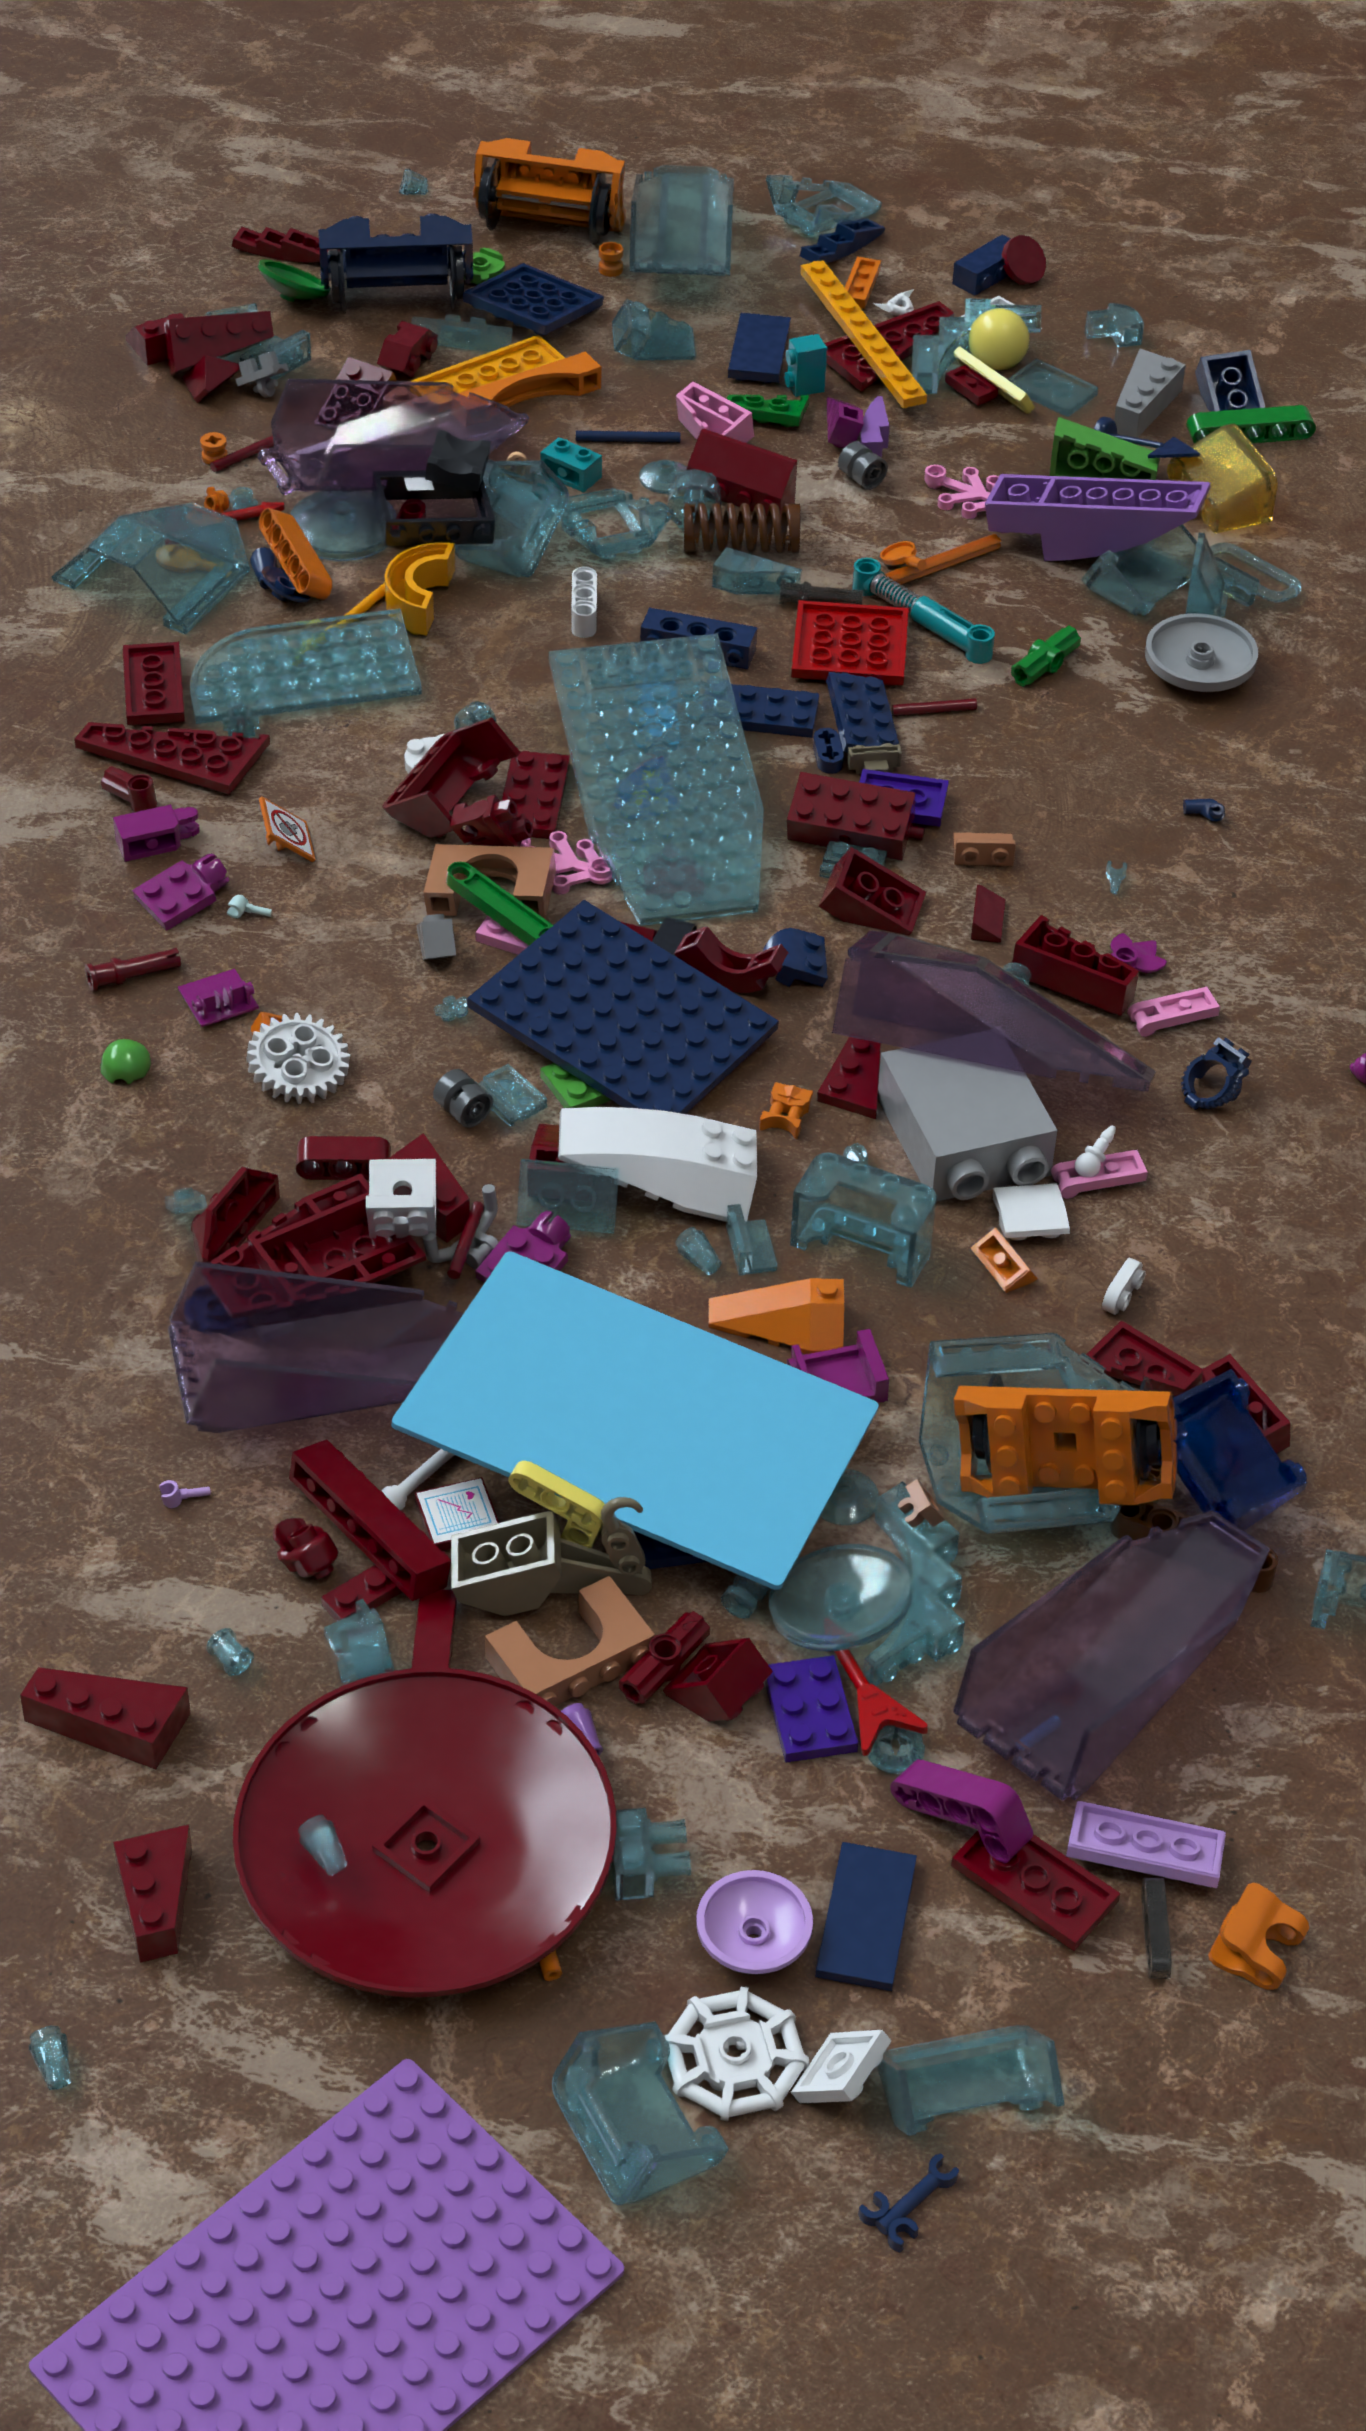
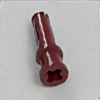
[85,947,181,991]

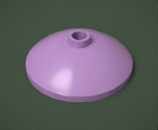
[696,1870,813,1974]

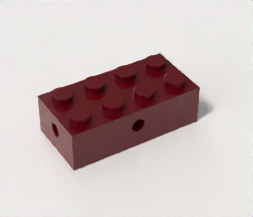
[787,772,916,861]

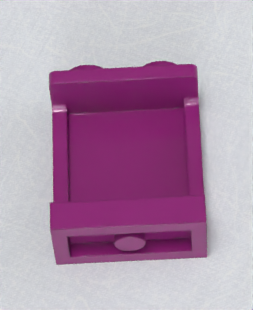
[787,1329,889,1403]

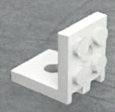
[366,1159,436,1238]

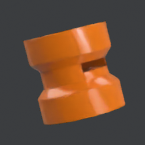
[599,242,624,277]

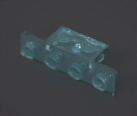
[411,314,513,352]

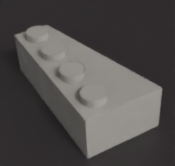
[1114,348,1186,438]

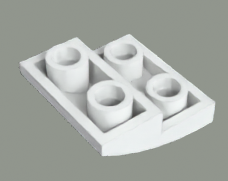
[993,1183,1070,1240]

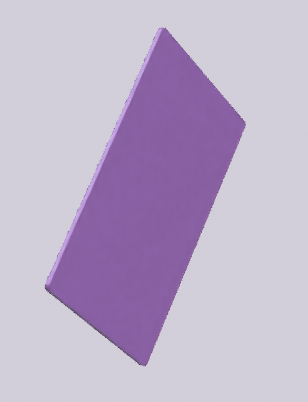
[29,2059,624,2431]

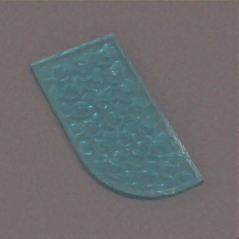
[190,609,422,724]

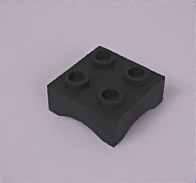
[425,429,491,492]

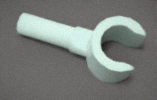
[227,895,272,918]

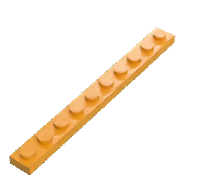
[800,260,927,408]

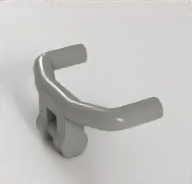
[423,1184,499,1269]

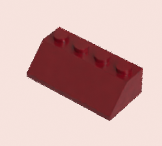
[686,428,797,518]

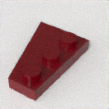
[817,1033,881,1119]

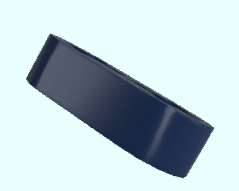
[813,728,844,774]

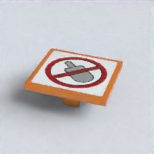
[259,796,316,862]

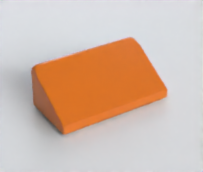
[971,1227,1038,1293]

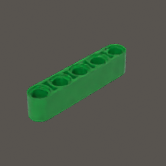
[1186,405,1316,447]

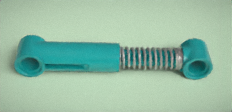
[852,557,995,664]

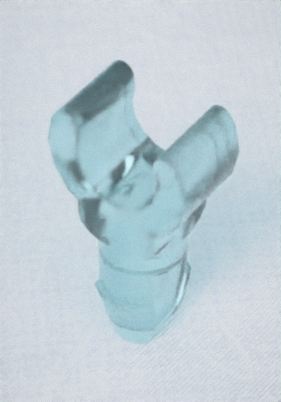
[1105,861,1127,894]

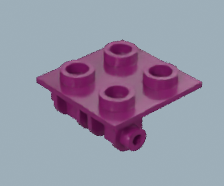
[177,968,259,1027]

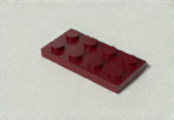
[123,642,185,725]
[502,751,570,839]
[951,1830,1120,1951]

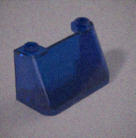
[1173,1369,1308,1535]

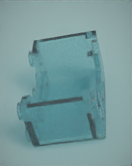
[790,1152,937,1288]

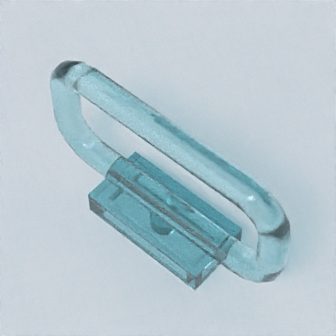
[1200,543,1302,607]

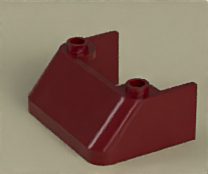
[382,717,521,838]

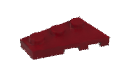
[1081,1320,1202,1398]

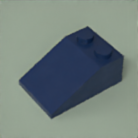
[1195,350,1266,412]

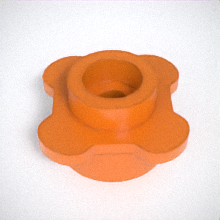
[204,486,229,514]

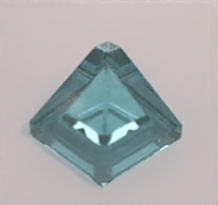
[399,168,428,195]

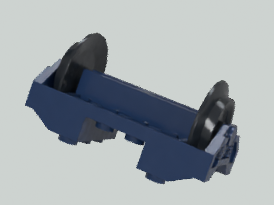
[318,213,473,314]

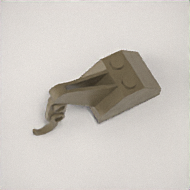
[451,1497,652,1616]

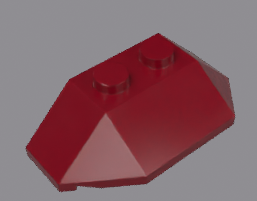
[191,1166,280,1280]

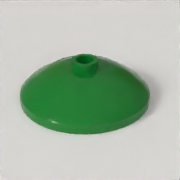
[258,259,331,302]

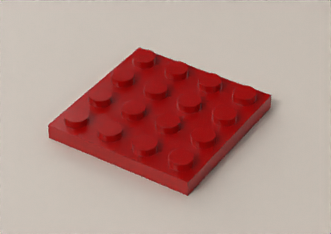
[791,600,909,685]

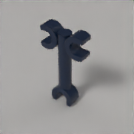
[858,2153,959,2253]

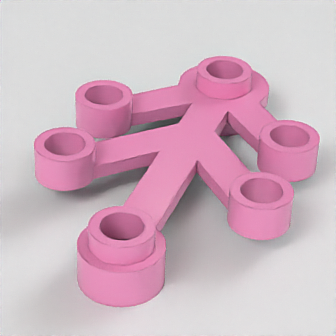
[924,465,999,519]
[520,831,615,894]

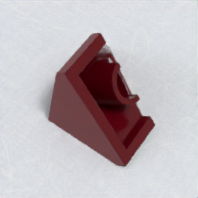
[182,355,240,403]

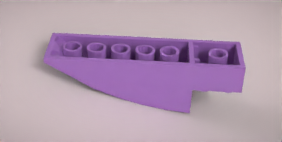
[985,474,1211,561]

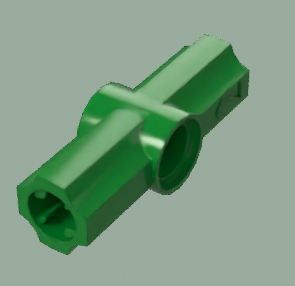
[1011,625,1081,687]

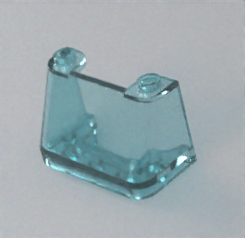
[455,460,569,577]
[1081,524,1212,616]
[552,2022,729,2205]

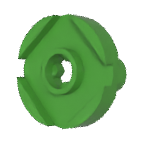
[463,248,505,285]

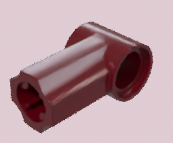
[101,766,157,812]

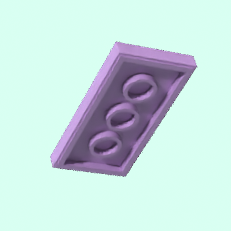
[1066,1801,1226,1888]

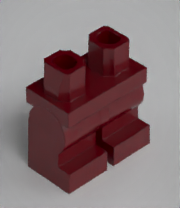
[450,794,534,847]

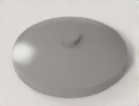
[1145,613,1258,692]

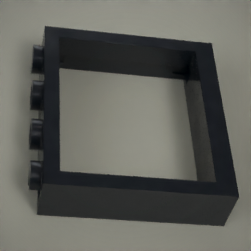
[372,470,495,546]

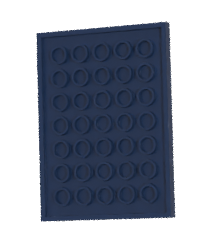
[467,900,779,1114]

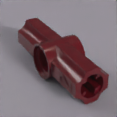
[619,1611,710,1705]

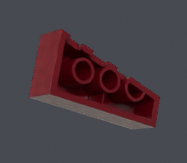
[164,311,274,376]
[1010,915,1139,1016]
[20,1667,191,1769]

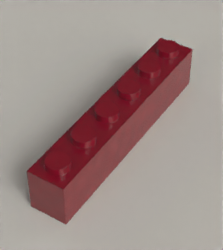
[289,1439,451,1601]

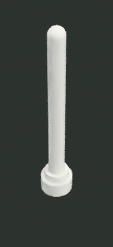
[381,1449,454,1510]

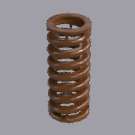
[684,502,800,553]

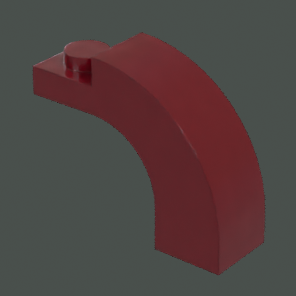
[674,926,788,993]

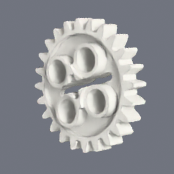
[246,1013,350,1104]

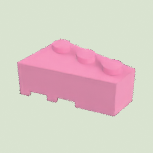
[676,382,754,443]

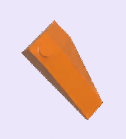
[708,1278,844,1354]

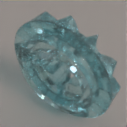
[867,1725,925,1773]

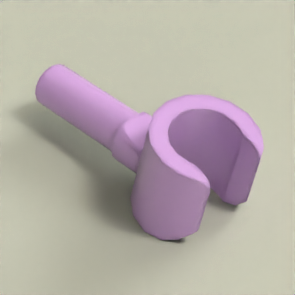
[159,1480,211,1508]

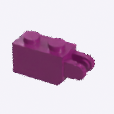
[113,804,200,862]

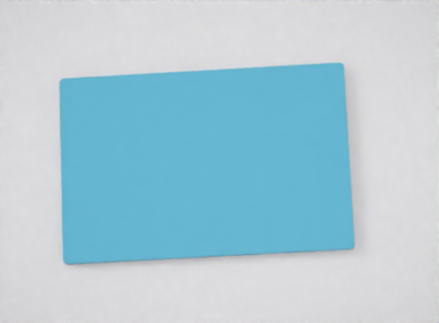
[391,1252,879,1590]

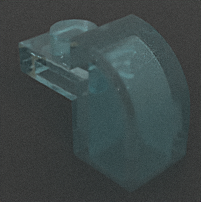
[1085,303,1144,347]

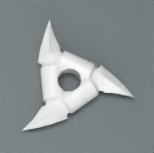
[873,289,914,316]

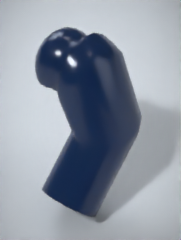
[1183,799,1225,822]

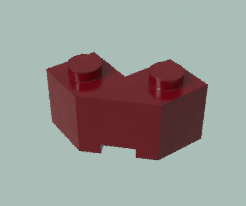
[377,321,438,378]

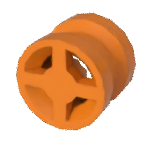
[200,432,228,465]

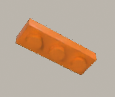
[845,257,881,309]

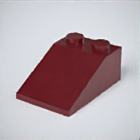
[818,847,926,936]

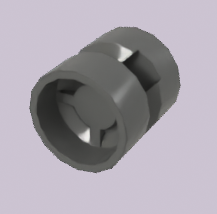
[838,441,888,490]
[433,1069,493,1128]

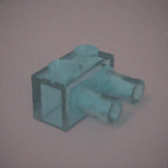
[611,1808,691,1901]

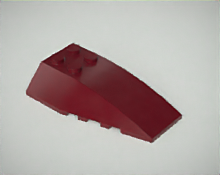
[200,1173,426,1316]

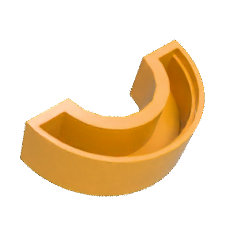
[385,542,455,636]

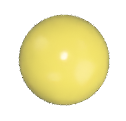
[968,308,1029,370]

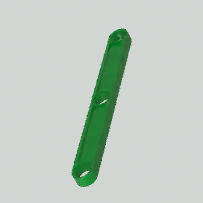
[446,861,553,946]

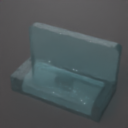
[726,1204,777,1275]

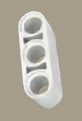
[571,567,597,638]

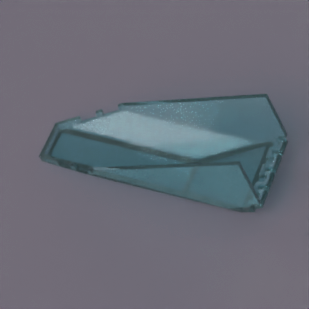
[630,165,734,276]

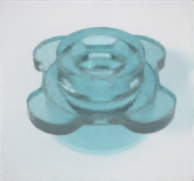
[228,487,258,510]

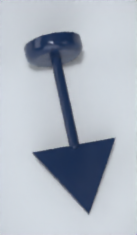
[1094,416,1201,458]

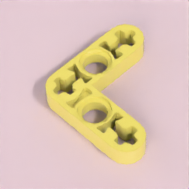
[508,1461,605,1549]

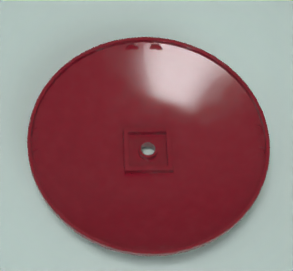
[233,1667,617,1998]

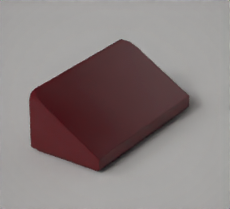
[971,884,1006,943]

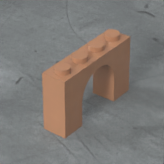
[423,844,556,919]
[485,1576,655,1707]

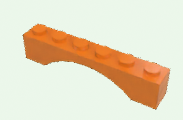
[451,351,601,433]

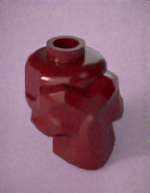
[273,1518,339,1579]

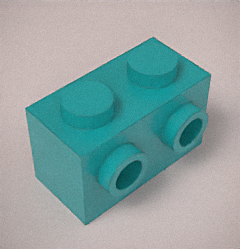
[784,334,827,397]
[540,437,602,493]

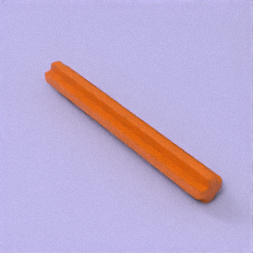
[885,534,1001,586]

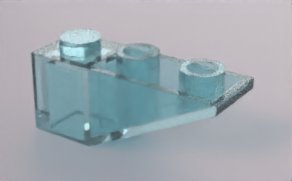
[712,547,802,595]

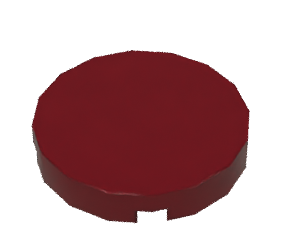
[1002,235,1046,285]

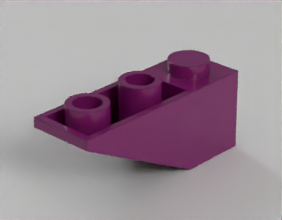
[826,397,864,448]

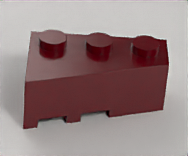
[1202,1354,1290,1478]

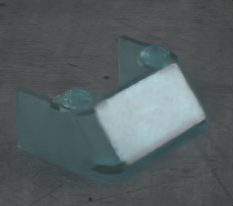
[877,2025,1065,2136]

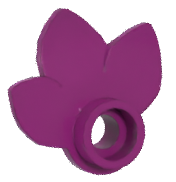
[1110,933,1167,973]

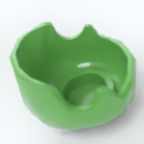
[100,1039,151,1084]

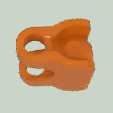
[1208,1883,1309,1990]

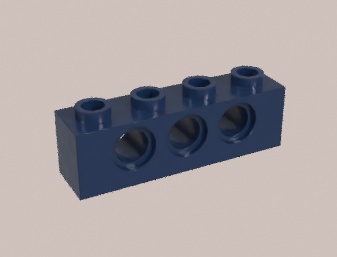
[640,607,757,670]

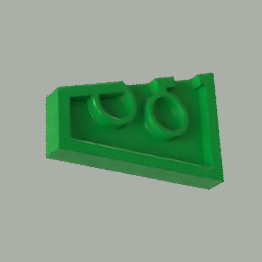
[726,394,809,427]

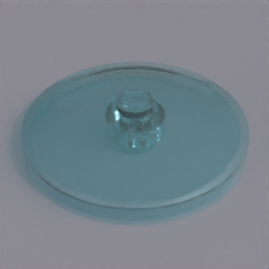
[290,488,397,561]
[769,1544,913,1651]

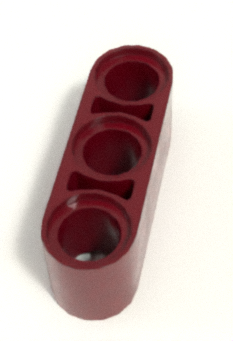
[296,1136,391,1180]

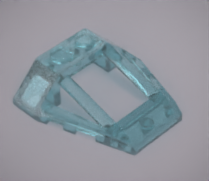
[766,175,882,235]
[561,488,673,559]

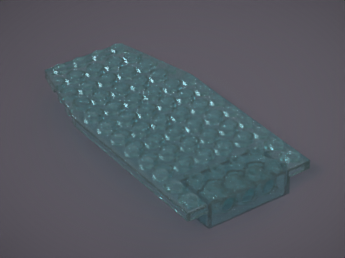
[548,633,764,926]

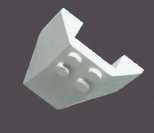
[558,1107,757,1226]

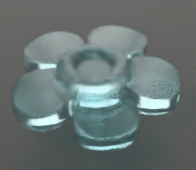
[434,996,468,1022]

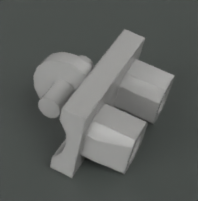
[236,351,289,398]

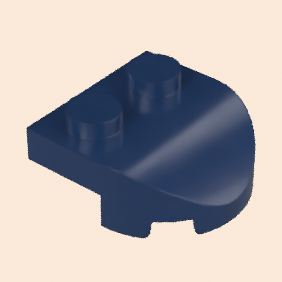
[762,928,828,987]

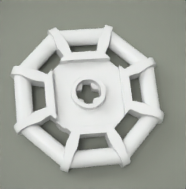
[660,1987,809,2121]

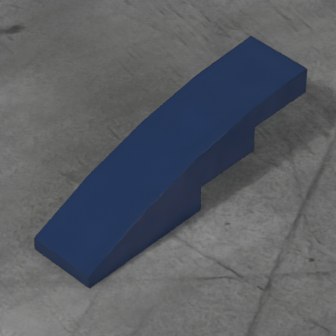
[799,218,885,263]

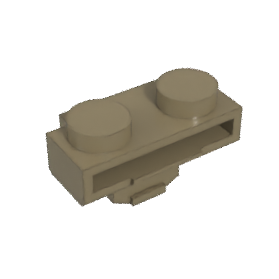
[847,743,902,774]

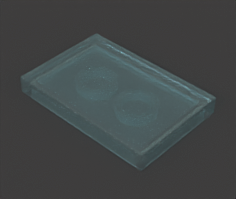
[1007,359,1099,417]
[516,1159,619,1234]

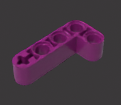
[890,1759,1033,1863]

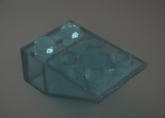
[612,298,696,360]

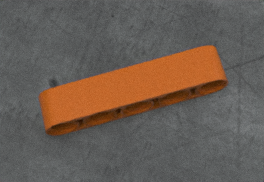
[259,508,332,600]

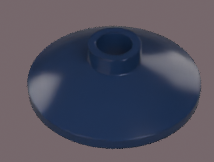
[261,566,311,602]

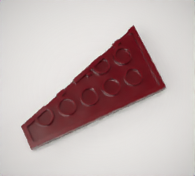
[824,301,954,392]
[74,722,270,795]

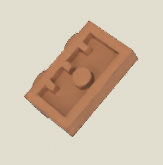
[953,832,1016,866]

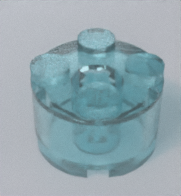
[667,469,722,533]
[332,1622,395,1685]

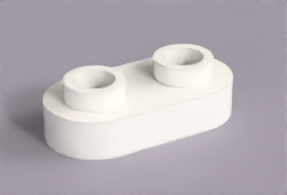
[1102,1258,1146,1315]

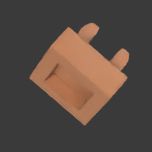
[898,1479,945,1528]

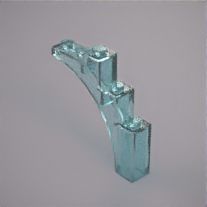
[912,299,1042,394]
[863,1481,965,1686]

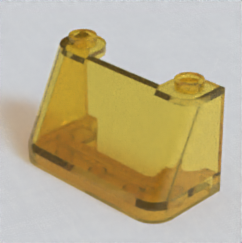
[1167,424,1278,534]

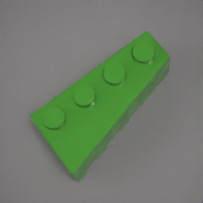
[1049,417,1160,480]

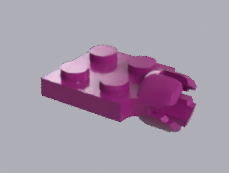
[132,853,229,931]
[475,1211,571,1283]

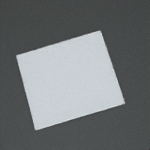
[404,477,434,491]

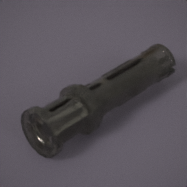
[779,579,863,605]

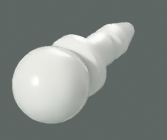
[1075,1125,1116,1177]

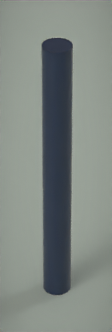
[576,431,680,443]

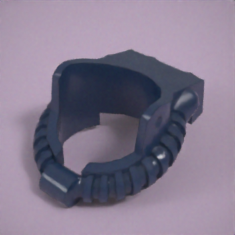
[1181,1037,1252,1110]

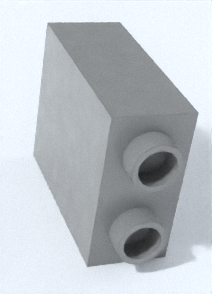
[877,1027,1057,1203]

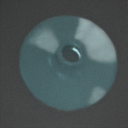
[639,460,687,494]
[820,1469,879,1525]

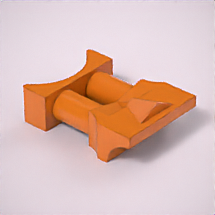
[759,1082,813,1139]

